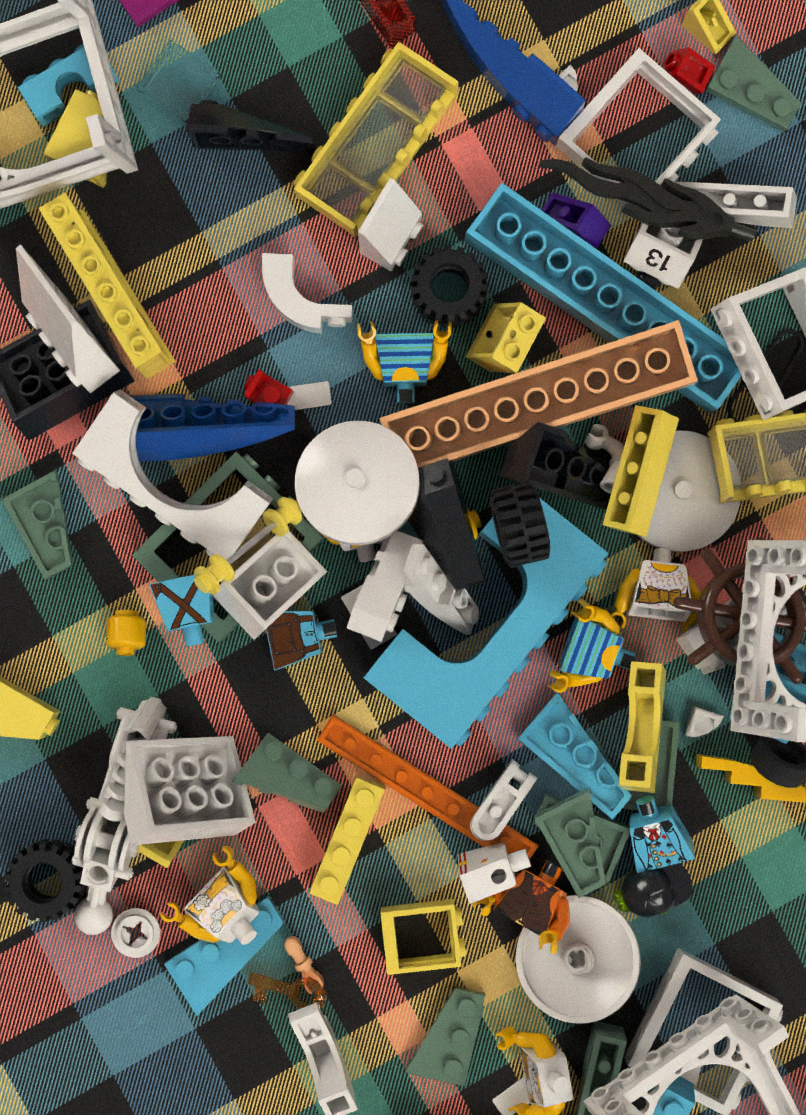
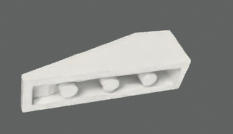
[675,181,797,228]

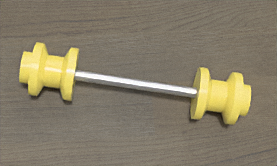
[194,497,302,595]

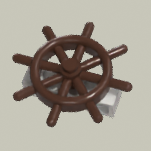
[673,537,806,684]

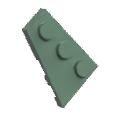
[706,35,801,133]
[405,986,485,1086]

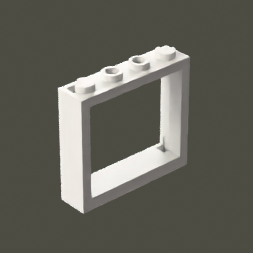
[556,48,721,207]
[710,267,806,421]
[623,948,783,1115]

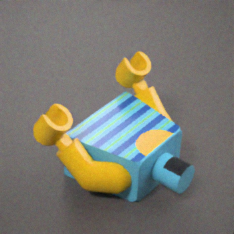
[357,320,452,404]
[547,599,636,693]

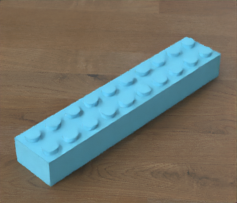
[465,183,741,414]

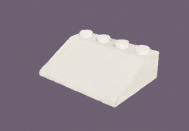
[16,245,120,393]
[124,736,256,845]

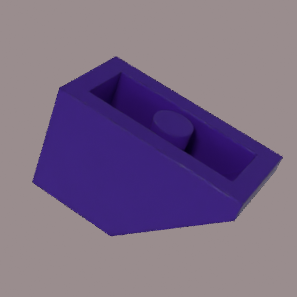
[541,193,612,248]

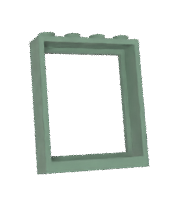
[132,452,324,642]

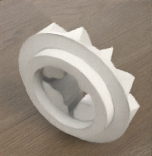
[111,907,161,958]

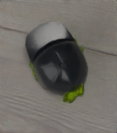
[613,863,693,918]

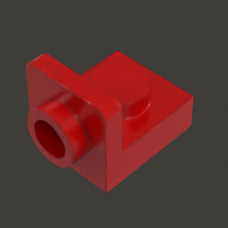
[663,47,715,95]
[243,370,294,405]

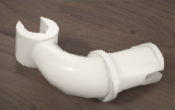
[585,424,624,494]

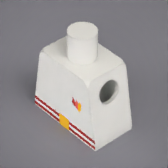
[458,843,531,904]

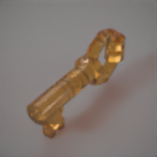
[248,972,327,1009]

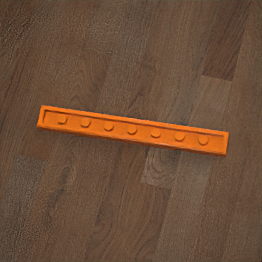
[317,714,539,871]

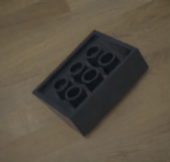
[0,300,135,441]

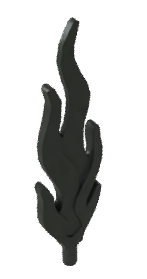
[538,157,756,242]

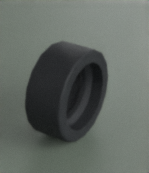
[750,736,806,788]

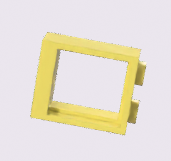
[466,302,546,373]
[380,899,466,975]

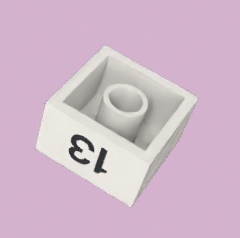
[623,223,703,289]

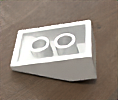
[358,178,424,271]
[212,530,327,640]

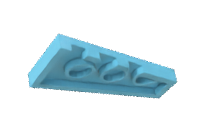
[518,692,632,820]
[164,895,285,1016]

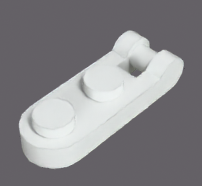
[470,759,537,841]

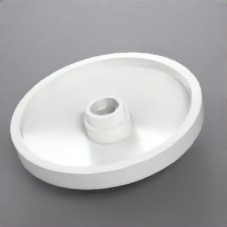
[295,421,420,545]
[637,431,741,552]
[516,895,641,1024]

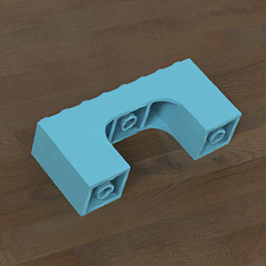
[364,499,609,749]

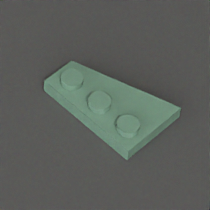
[1,470,74,580]
[622,720,680,811]
[232,733,342,813]
[534,787,606,898]
[534,793,630,884]

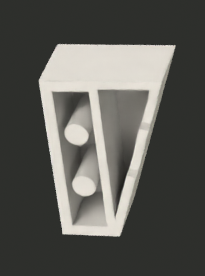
[347,531,423,642]

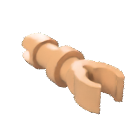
[284,936,324,994]

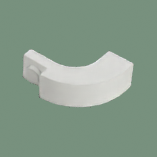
[262,253,353,334]
[288,1002,358,1115]

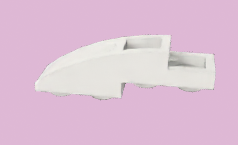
[403,544,479,635]

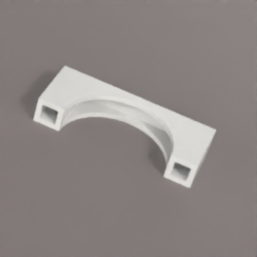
[72,389,273,560]

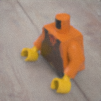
[473,861,570,954]

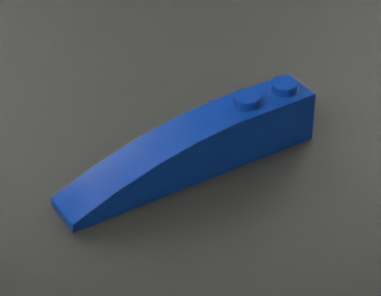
[442,0,586,145]
[131,394,295,462]

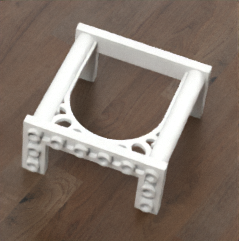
[0,0,138,209]
[730,540,806,743]
[583,994,801,1115]

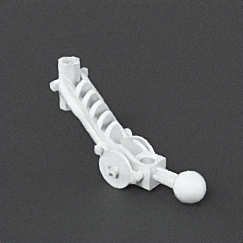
[71,696,177,935]

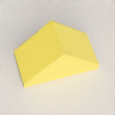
[681,0,736,54]

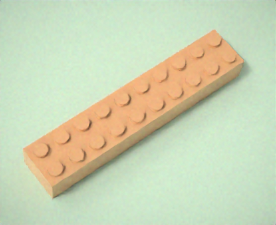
[380,320,698,468]

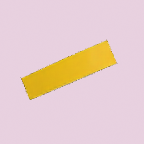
[695,754,806,803]

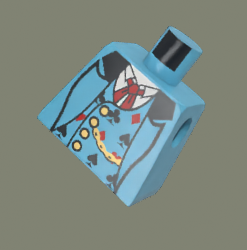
[630,795,695,873]

